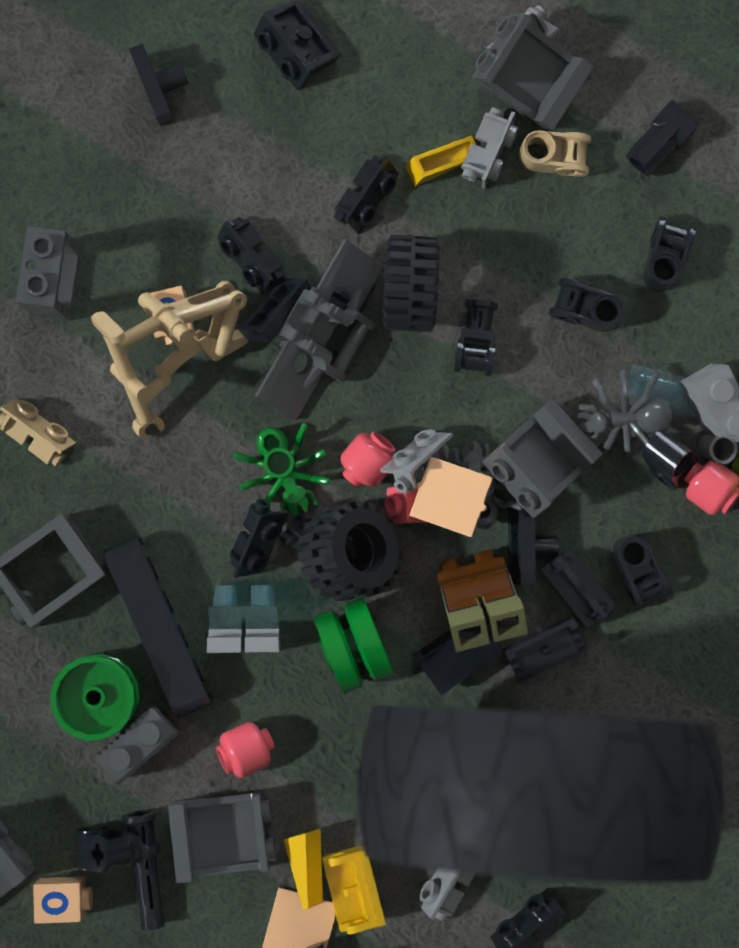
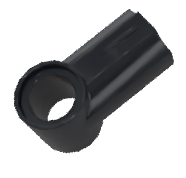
[626,99,700,177]

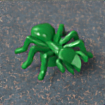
[233,423,330,518]

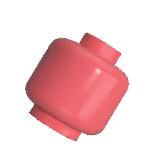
[341,431,396,487]
[684,460,739,515]
[215,722,275,778]

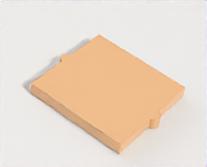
[409,457,494,538]
[262,887,335,948]

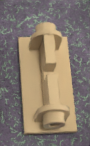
[0,398,76,467]

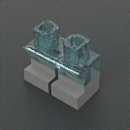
[207,585,281,653]

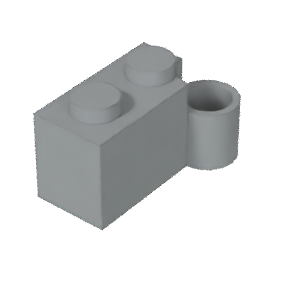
[679,364,739,464]

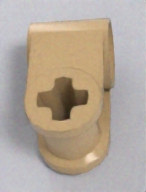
[518,130,591,177]

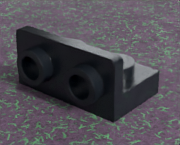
[254,0,341,90]

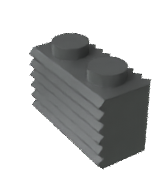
[95,705,181,786]

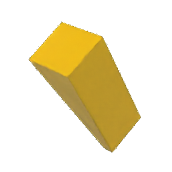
[405,135,476,187]
[284,828,323,910]

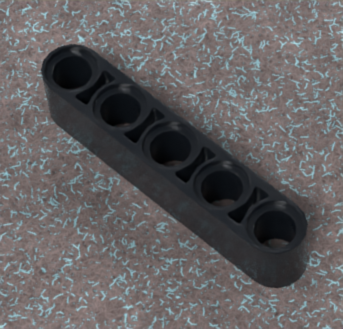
[103,535,213,719]

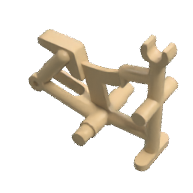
[91,280,248,441]

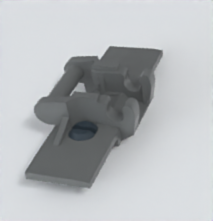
[255,239,383,421]

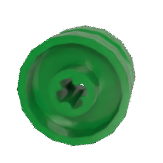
[314,598,394,694]
[50,653,142,741]

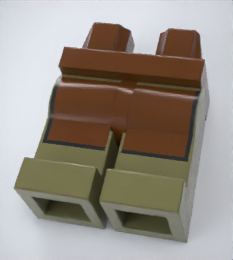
[437,549,528,652]

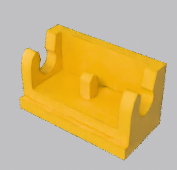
[322,845,386,934]

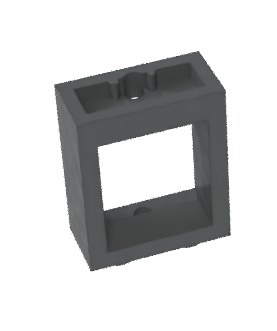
[15,226,81,321]
[0,513,110,628]

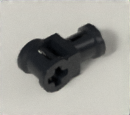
[454,299,498,377]

